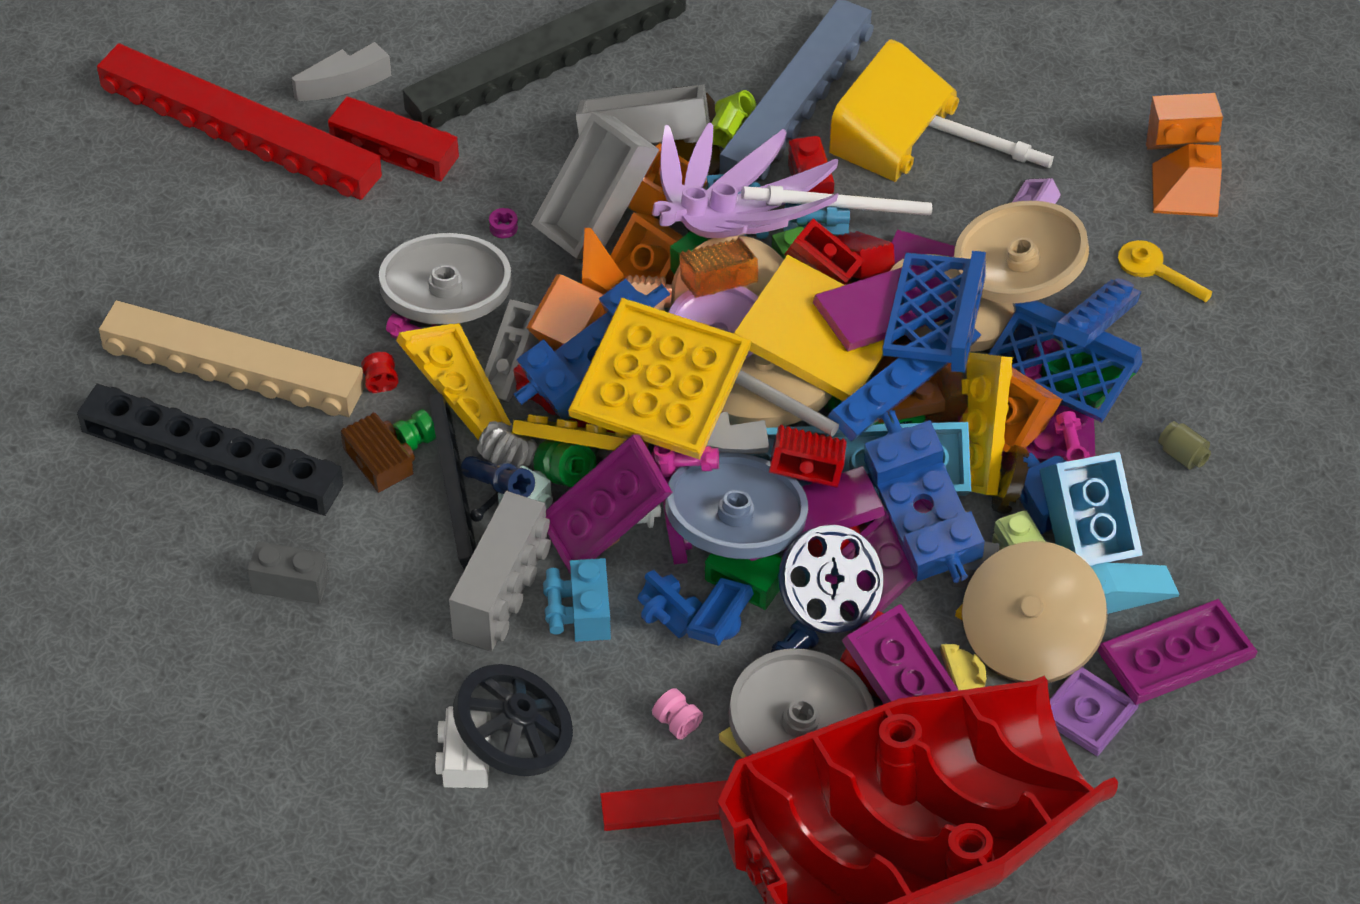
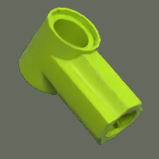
[712,90,757,148]

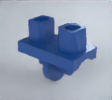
[637,570,703,638]

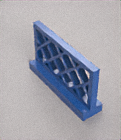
[883,251,986,373]
[989,301,1143,423]

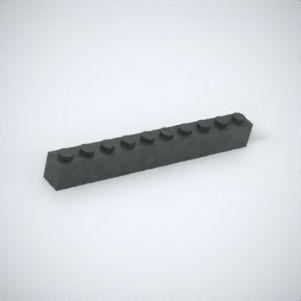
[403,0,686,128]

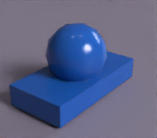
[686,578,754,646]

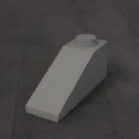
[484,299,540,402]

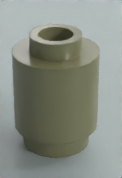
[1158,421,1211,470]

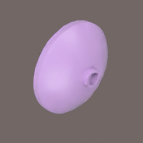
[669,282,758,359]

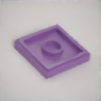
[1050,667,1139,757]

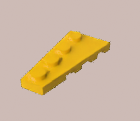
[396,323,511,441]
[961,352,1013,495]
[512,414,649,451]

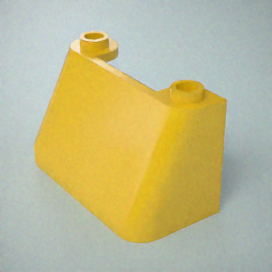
[829,39,959,182]

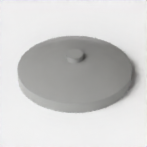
[379,233,511,324]
[728,649,874,756]

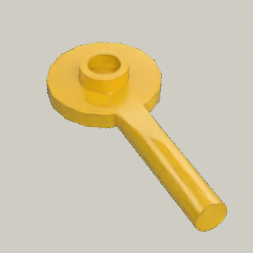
[1118,240,1212,302]

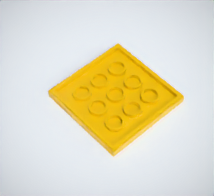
[734,255,885,401]
[568,298,751,460]

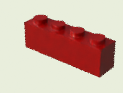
[328,96,459,182]

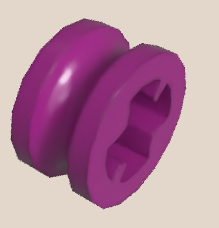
[489,208,518,239]

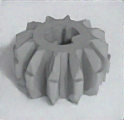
[477,421,537,468]

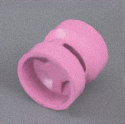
[652,688,703,739]

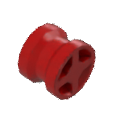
[361,352,399,393]

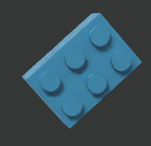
[1040,452,1143,566]

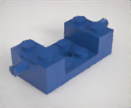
[513,279,670,420]
[864,410,985,583]

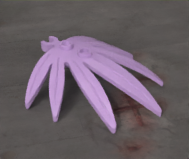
[652,122,838,238]

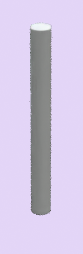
[735,370,839,436]

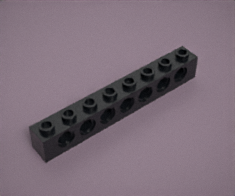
[77,383,344,516]

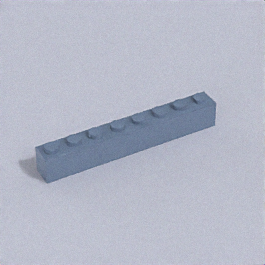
[720,0,874,183]

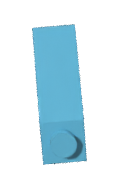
[1090,562,1179,614]

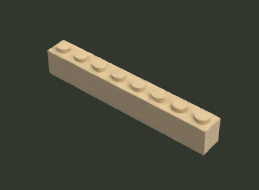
[99,300,365,417]

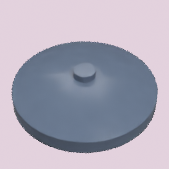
[665,452,808,559]

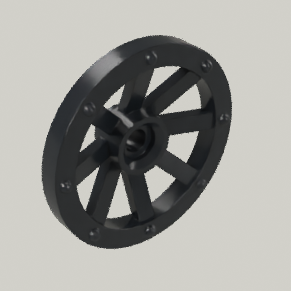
[453,664,573,776]

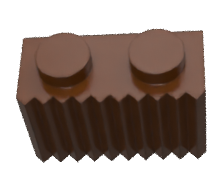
[341,412,415,493]

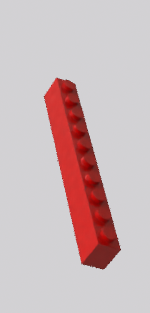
[97,43,382,200]

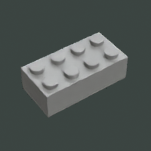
[576,84,710,147]
[531,112,659,259]
[449,491,551,651]

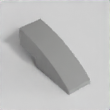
[292,42,392,101]
[706,412,769,454]

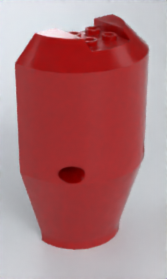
[718,675,1118,904]

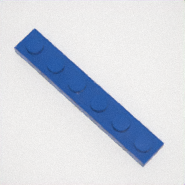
[1053,279,1142,347]
[827,318,981,442]

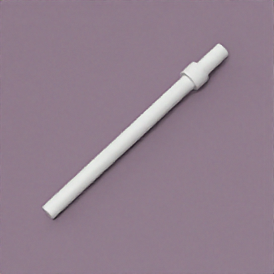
[928,116,1054,168]
[741,185,932,216]

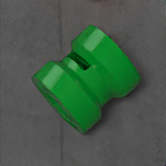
[392,409,436,451]

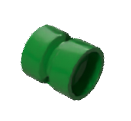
[533,439,597,488]

